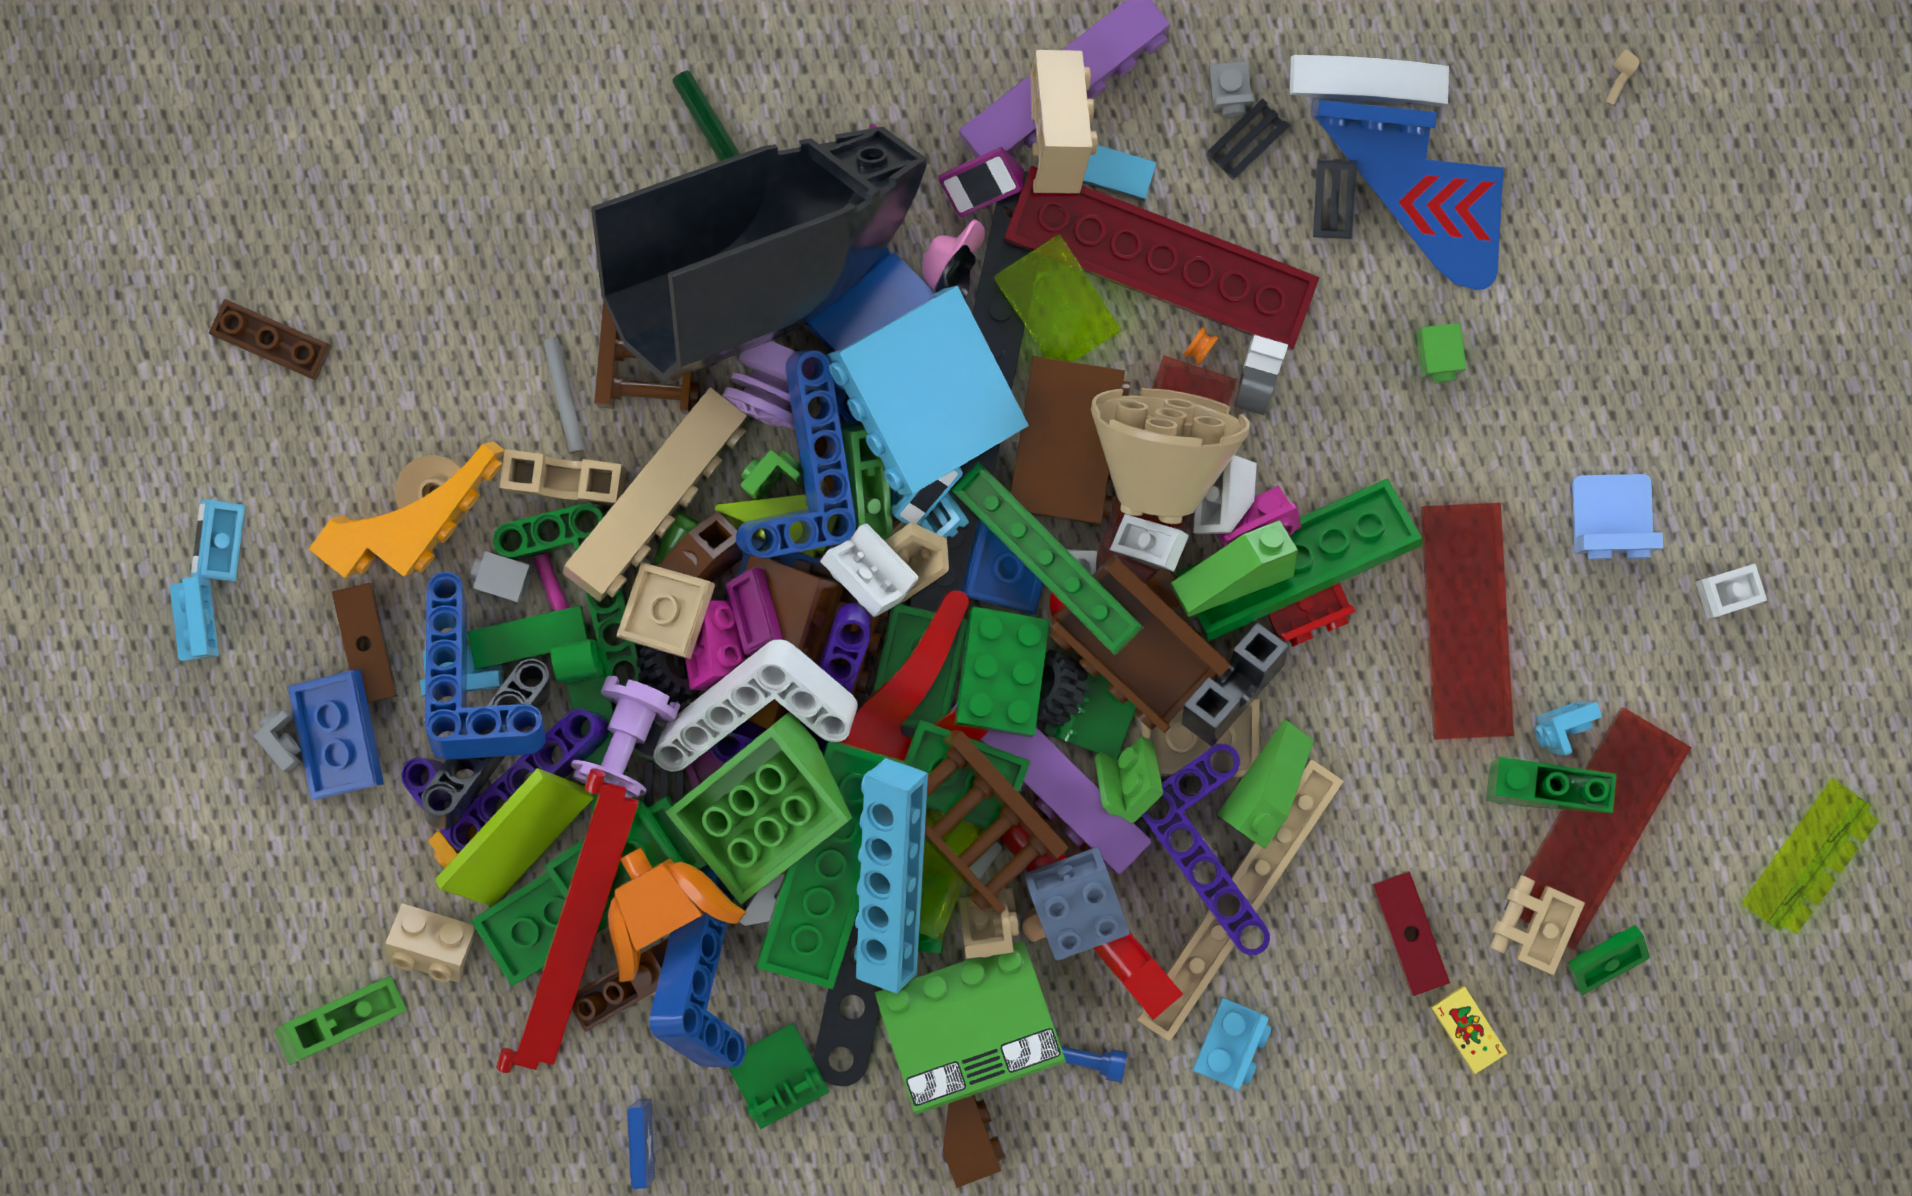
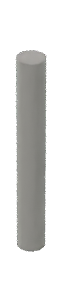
[543,338,584,453]

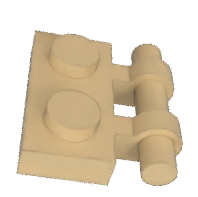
[1490,875,1585,975]

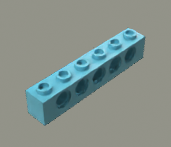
[854,758,928,994]

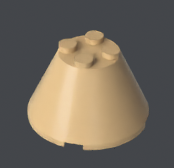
[1091,388,1250,524]

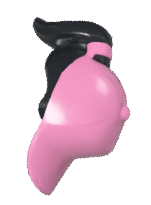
[922,219,985,299]

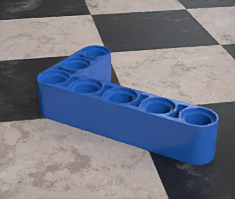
[736,350,856,558]
[425,571,546,759]
[649,864,746,1068]

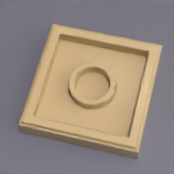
[616,562,715,659]

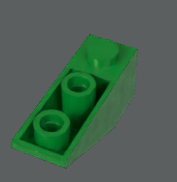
[1486,756,1617,814]

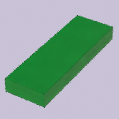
[467,605,590,670]

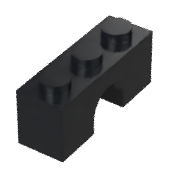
[1181,622,1289,747]

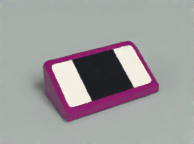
[938,146,1024,217]

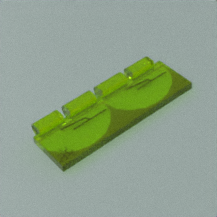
[1741,778,1879,934]

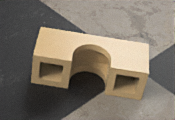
[499,449,627,506]

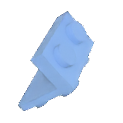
[1572,474,1663,560]

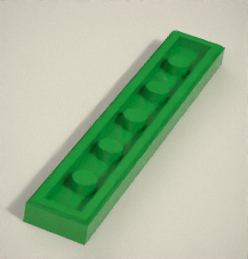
[951,462,1144,655]

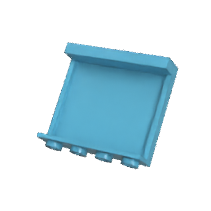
[827,286,1029,495]

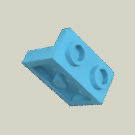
[170,576,219,661]
[1534,701,1602,756]
[1192,997,1271,1091]

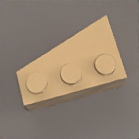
[1030,50,1097,193]

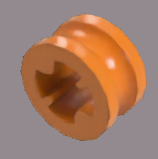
[1183,327,1219,366]

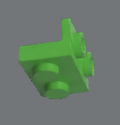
[740,449,804,500]

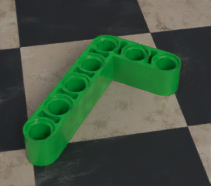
[493,503,644,687]
[551,639,633,814]

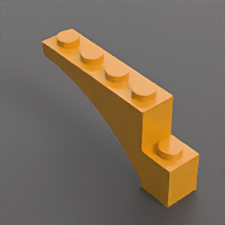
[309,441,505,578]

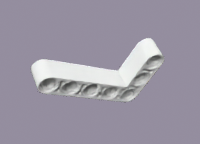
[653,639,858,772]

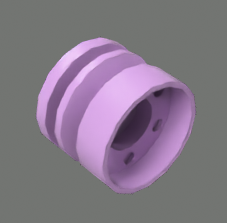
[722,341,815,430]

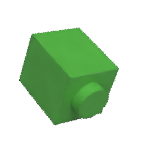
[1416,323,1466,384]

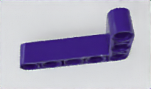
[711,603,871,763]
[401,709,609,850]
[1142,744,1270,955]

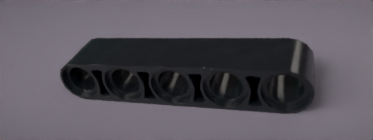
[422,659,550,829]

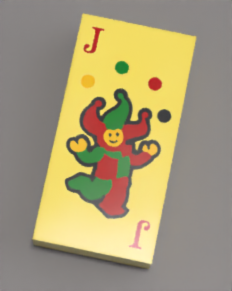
[1430,986,1507,1074]

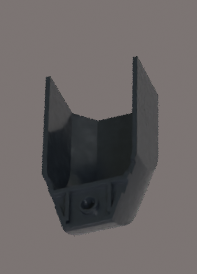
[591,127,927,382]

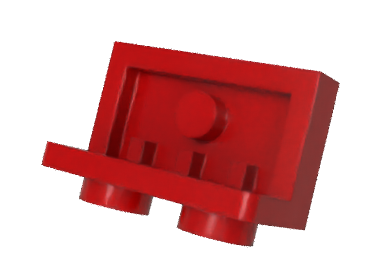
[1267,583,1356,647]

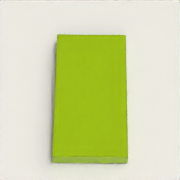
[435,768,594,906]

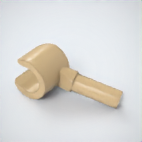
[1605,49,1639,106]

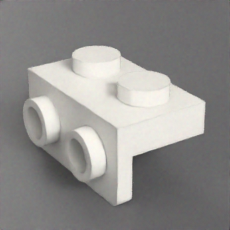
[820,523,918,617]

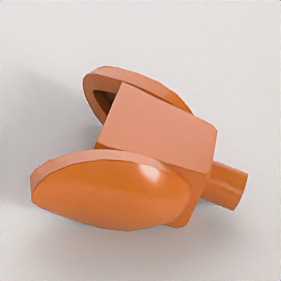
[608,847,747,982]

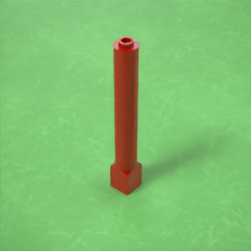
[999,825,1183,1020]

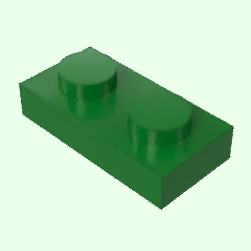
[1567,925,1650,996]

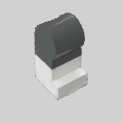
[1234,335,1288,415]

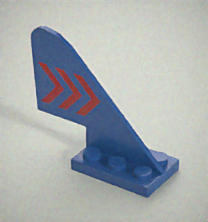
[1310,100,1504,290]

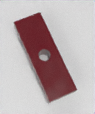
[1371,871,1450,996]

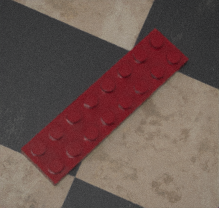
[1003,165,1320,351]

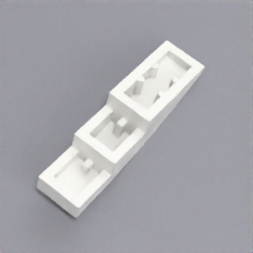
[1290,55,1449,106]

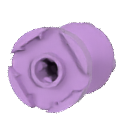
[571,676,680,799]

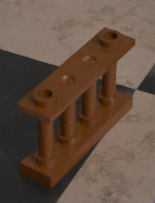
[594,301,700,415]
[924,730,1069,914]

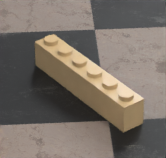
[563,387,747,602]

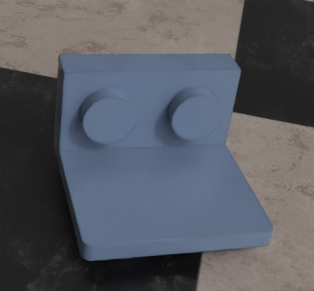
[1024,847,1130,960]

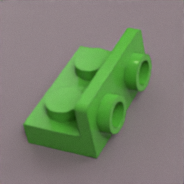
[1095,736,1163,824]

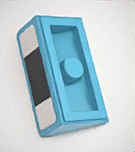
[890,467,963,525]
[191,499,245,582]

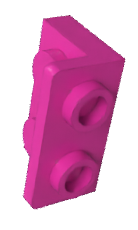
[1216,485,1301,547]
[685,600,745,690]

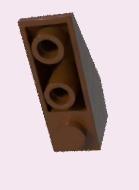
[628,511,743,600]
[572,938,669,1032]
[943,1095,1006,1188]

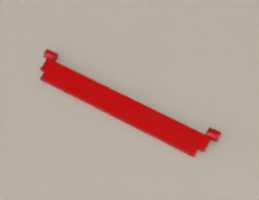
[496,769,639,1073]

